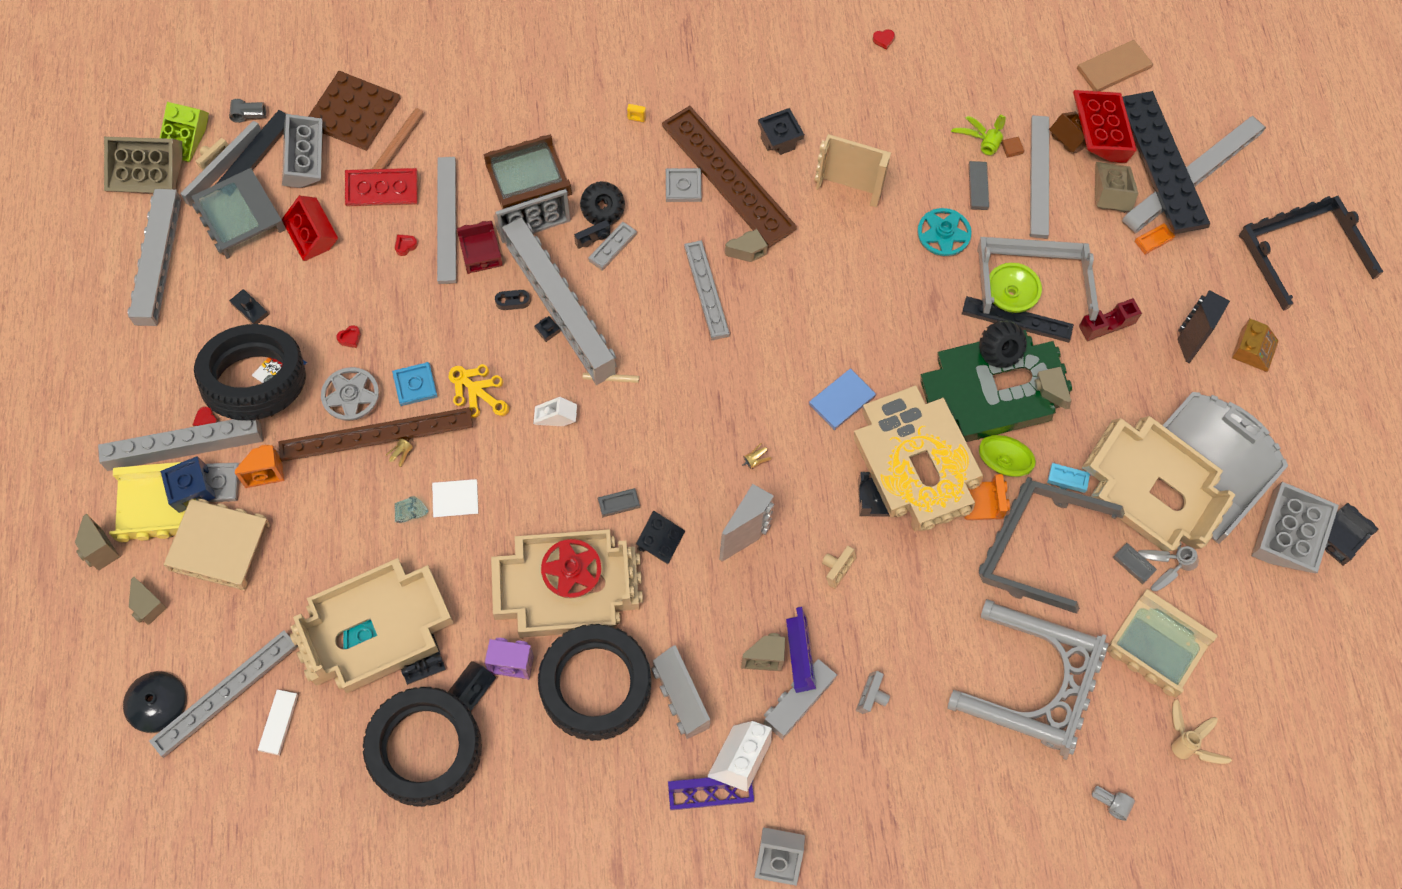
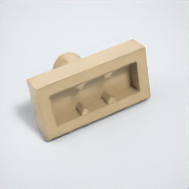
[196,138,228,171]
[822,546,856,589]

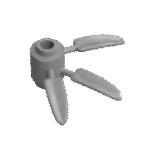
[1138,543,1199,591]

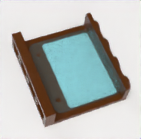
[483,134,572,209]

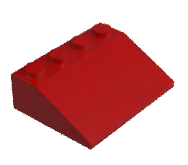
[1073,90,1137,163]

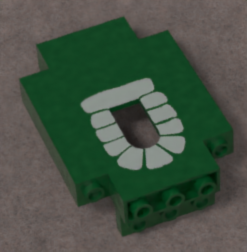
[920,330,1072,442]

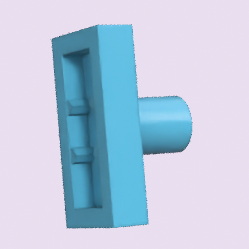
[1047,463,1090,493]

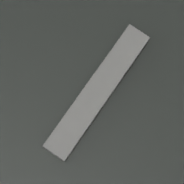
[180,121,261,206]
[684,240,730,341]

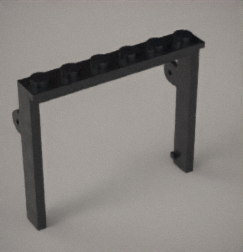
[1238,195,1383,311]

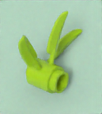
[951,114,1006,156]

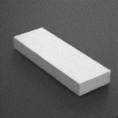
[258,690,298,756]

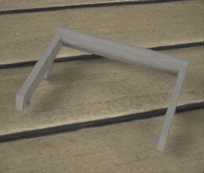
[977,237,1099,320]

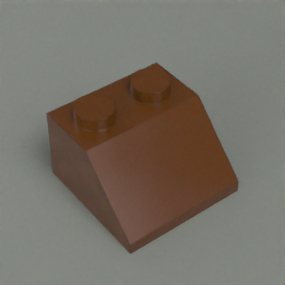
[1049,112,1086,153]

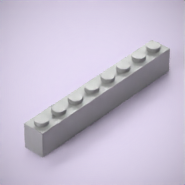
[128,189,182,326]
[98,419,263,471]

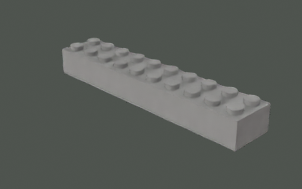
[502,217,617,385]

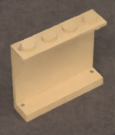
[814,134,891,207]
[164,499,270,591]

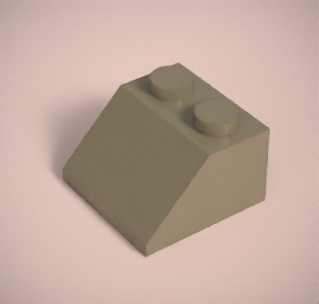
[75,514,120,570]
[741,633,785,671]

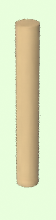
[583,373,639,383]

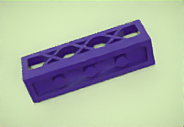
[786,607,816,693]
[668,778,754,811]

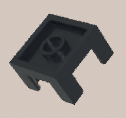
[858,472,897,517]

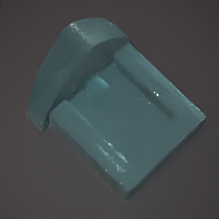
[395,496,428,523]

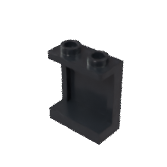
[1325,503,1379,566]

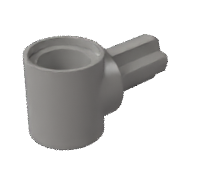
[1092,786,1135,821]

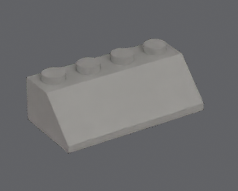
[282,114,322,188]
[651,645,710,739]

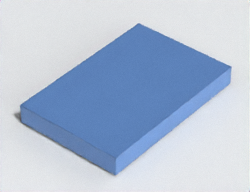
[809,368,876,430]

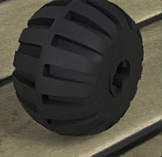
[580,181,625,225]
[979,321,1027,368]

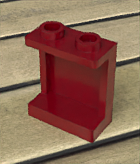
[457,221,503,274]

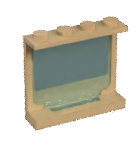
[1107,589,1218,698]

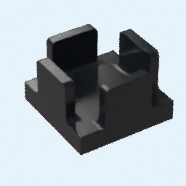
[758,108,805,155]

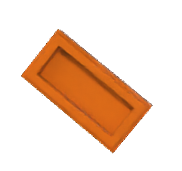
[1134,223,1175,255]

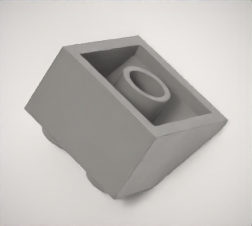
[754,827,805,886]

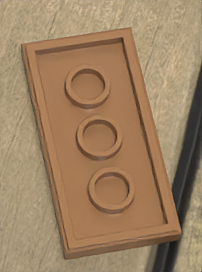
[1077,40,1153,91]

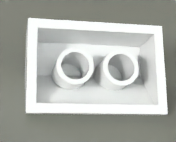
[708,721,772,792]

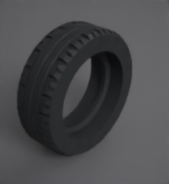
[194,324,306,421]
[538,624,651,741]
[363,686,482,807]

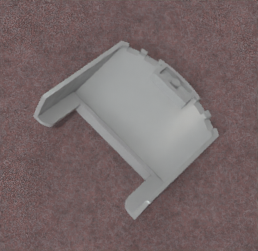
[1163,392,1288,544]

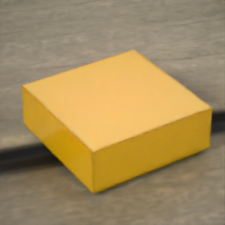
[627,104,646,122]

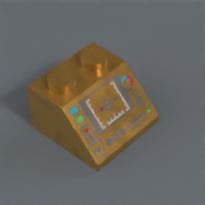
[1232,318,1279,372]

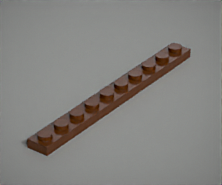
[278,407,473,462]

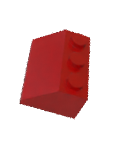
[281,195,338,261]

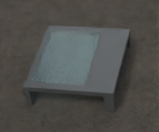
[191,168,286,259]

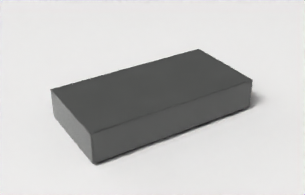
[598,488,640,518]
[1113,543,1157,584]

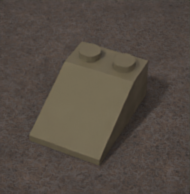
[1095,162,1139,212]

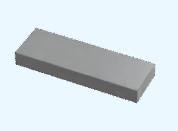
[588,222,637,271]

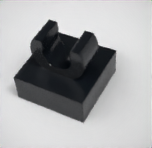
[534,316,561,342]

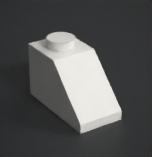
[533,397,577,426]

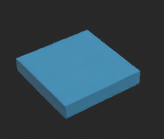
[392,362,438,406]

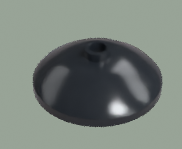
[123,671,187,733]

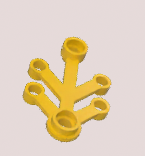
[448,364,509,418]

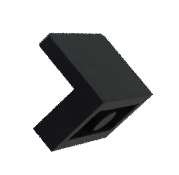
[447,661,496,711]

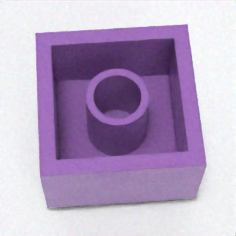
[485,638,534,680]

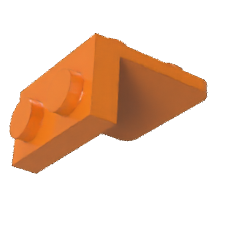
[964,474,1010,520]

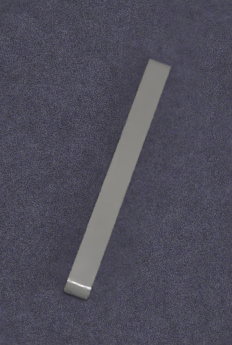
[1122,116,1266,233]

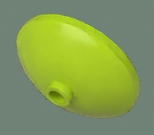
[989,263,1042,313]
[979,435,1036,477]

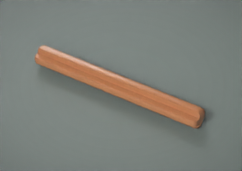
[372,108,424,169]

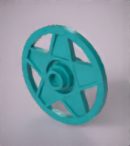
[917,208,972,256]

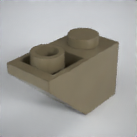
[725,229,768,262]

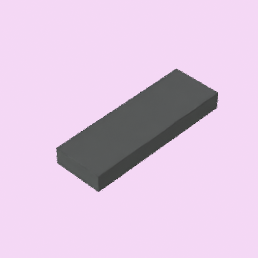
[968,161,989,210]

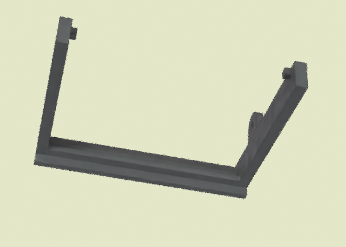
[979,477,1125,614]

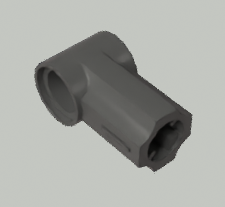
[229,99,266,123]

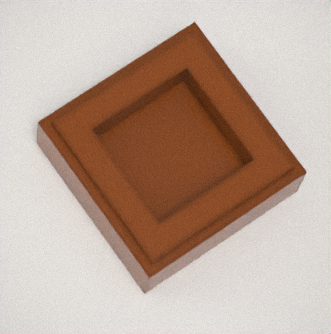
[1001,136,1025,158]

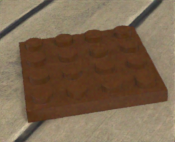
[308,71,401,151]

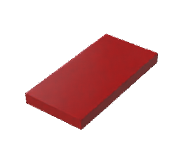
[345,168,418,206]

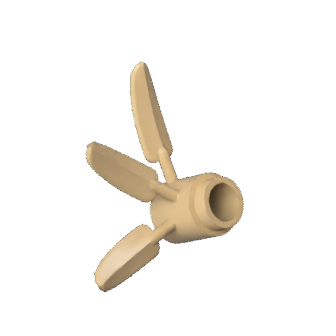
[1172,699,1232,764]

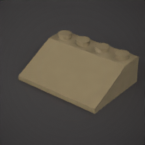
[104,137,182,193]

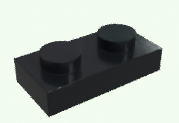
[574,220,610,249]

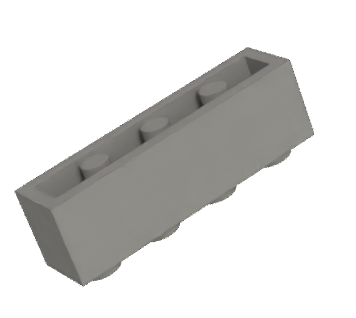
[764,659,837,740]

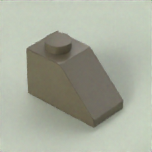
[1034,367,1072,409]
[129,577,167,625]

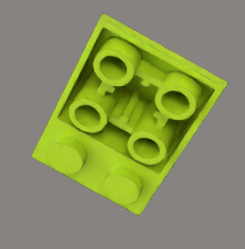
[160,102,209,162]

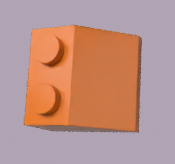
[235,444,284,488]

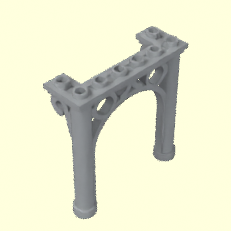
[948,599,1109,760]

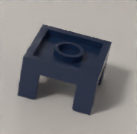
[160,456,216,513]

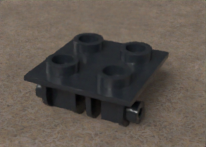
[636,510,685,564]
[401,633,446,685]

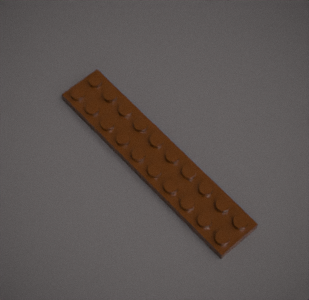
[662,106,797,248]

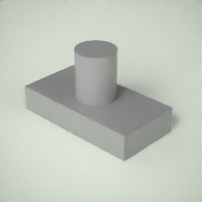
[856,671,890,714]

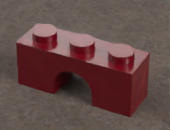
[1079,298,1142,341]

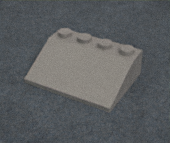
[494,189,570,243]
[1252,482,1339,574]
[719,484,775,561]

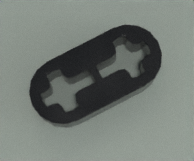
[495,290,530,310]

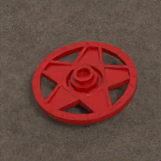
[541,539,601,598]

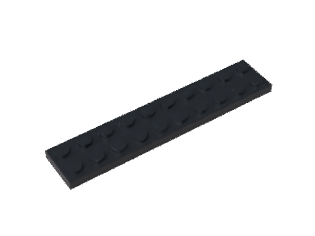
[1122,91,1210,234]

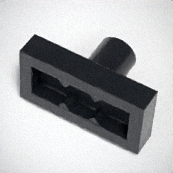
[229,289,269,324]

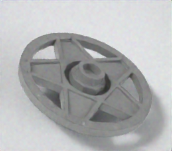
[321,367,379,421]

